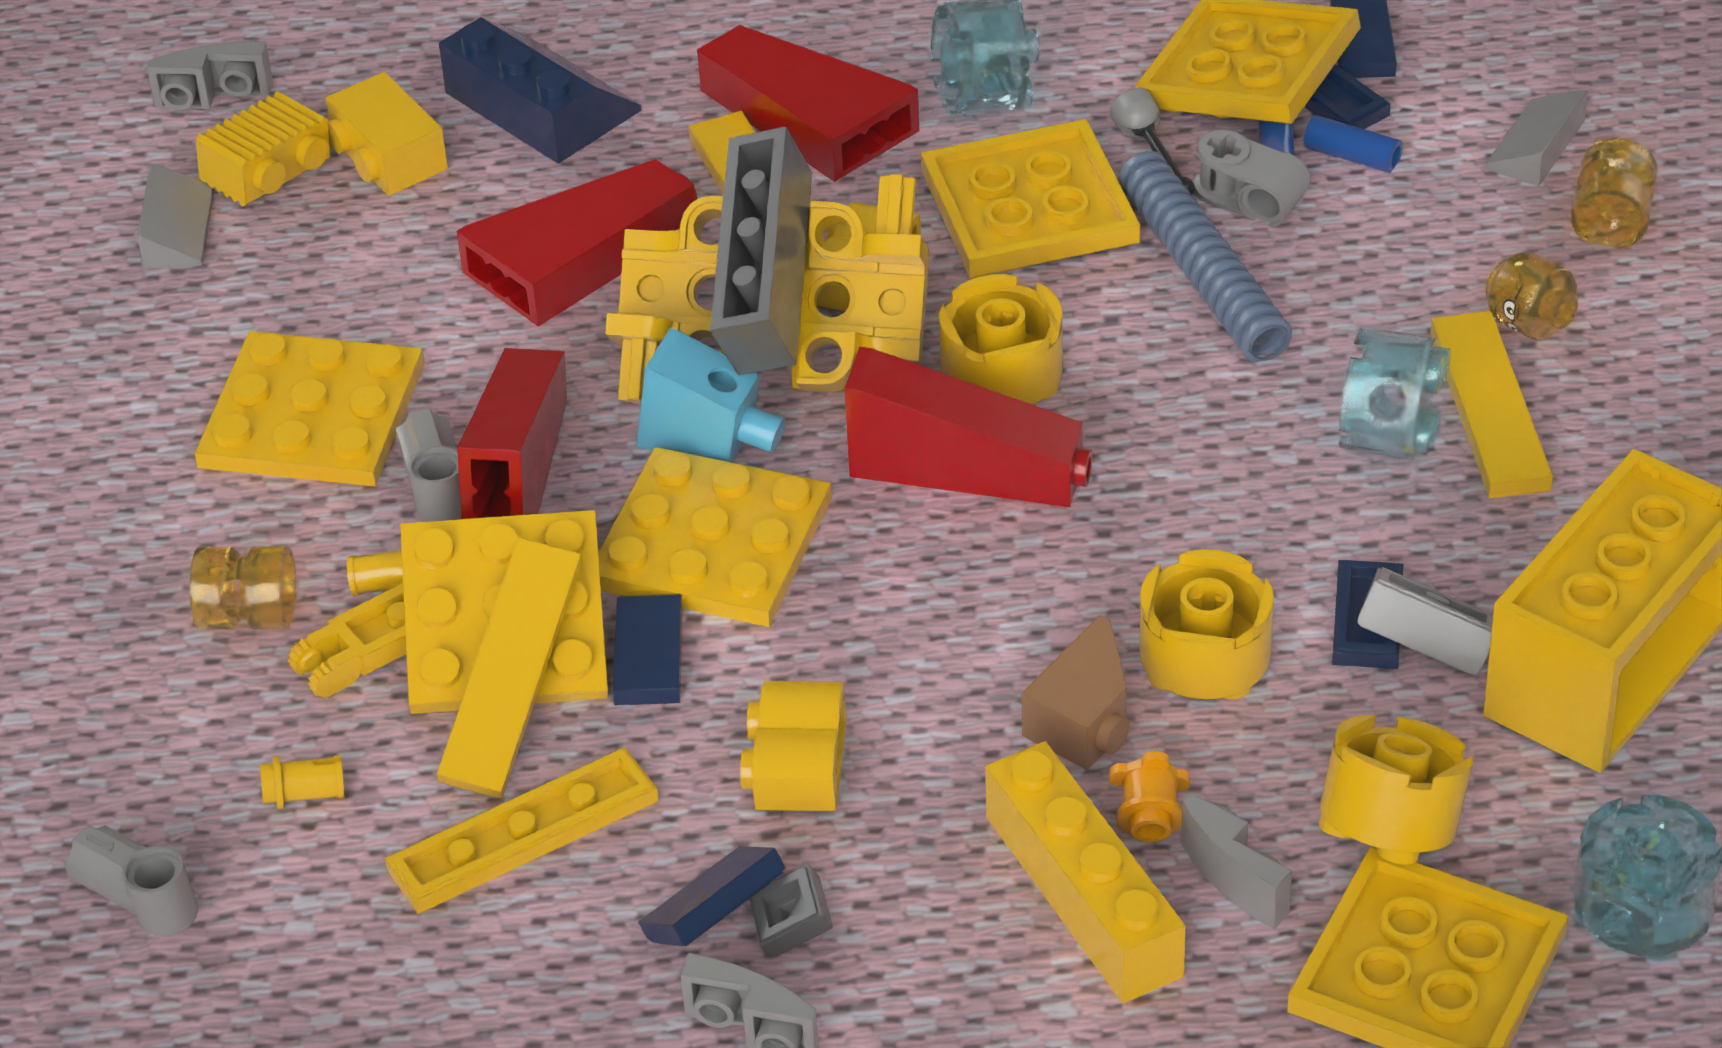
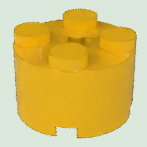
[939,274,1063,405]
[1139,549,1274,700]
[1318,715,1473,865]

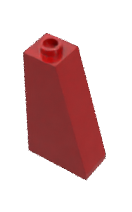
[697,25,920,182]
[456,159,697,327]
[845,346,1092,507]
[457,348,567,519]

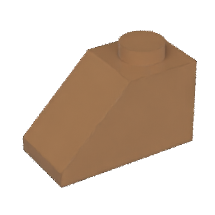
[1021,615,1130,770]

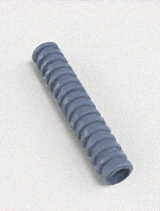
[1119,151,1292,363]

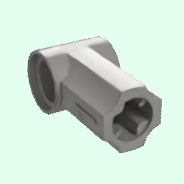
[396,408,461,522]
[65,825,199,936]

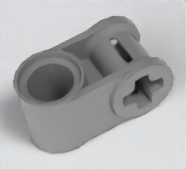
[1194,130,1311,227]

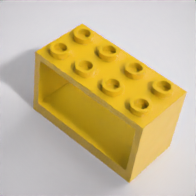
[1483,448,1722,774]

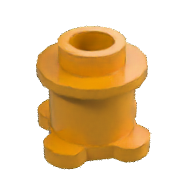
[1109,751,1190,842]

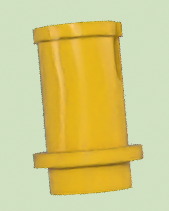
[346,550,403,596]
[260,755,344,809]

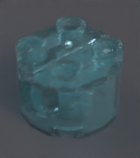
[930,0,1040,114]
[1339,326,1451,461]
[1573,795,1722,962]

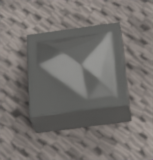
[750,864,833,956]

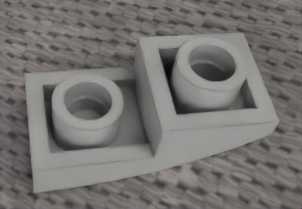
[147,41,273,110]
[1181,792,1292,930]
[680,953,819,1048]

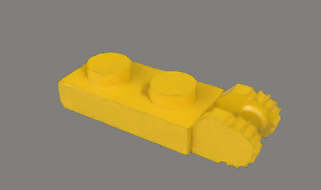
[287,583,406,699]

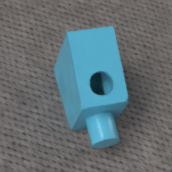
[636,328,786,462]

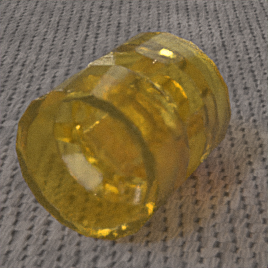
[1571,138,1657,248]
[190,546,296,629]

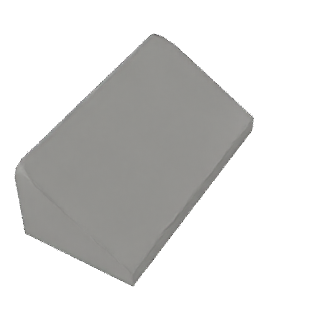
[1485,90,1588,186]
[137,164,214,268]
[1358,567,1493,675]

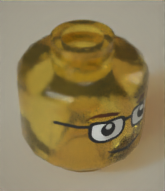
[1485,251,1578,340]

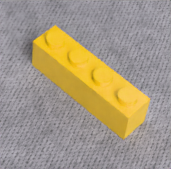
[985,741,1186,1004]

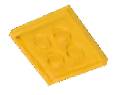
[1133,0,1361,124]
[920,119,1140,278]
[195,331,425,487]
[598,447,832,627]
[400,510,608,714]
[1287,847,1569,1048]

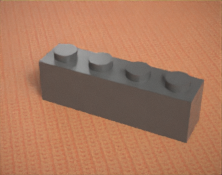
[710,127,812,375]

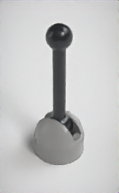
[1110,88,1195,196]

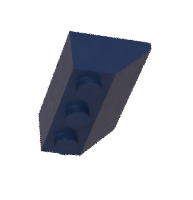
[439,17,642,164]

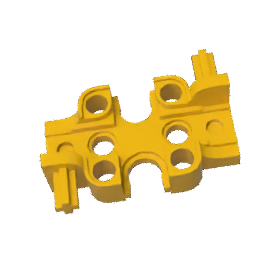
[605,174,930,404]

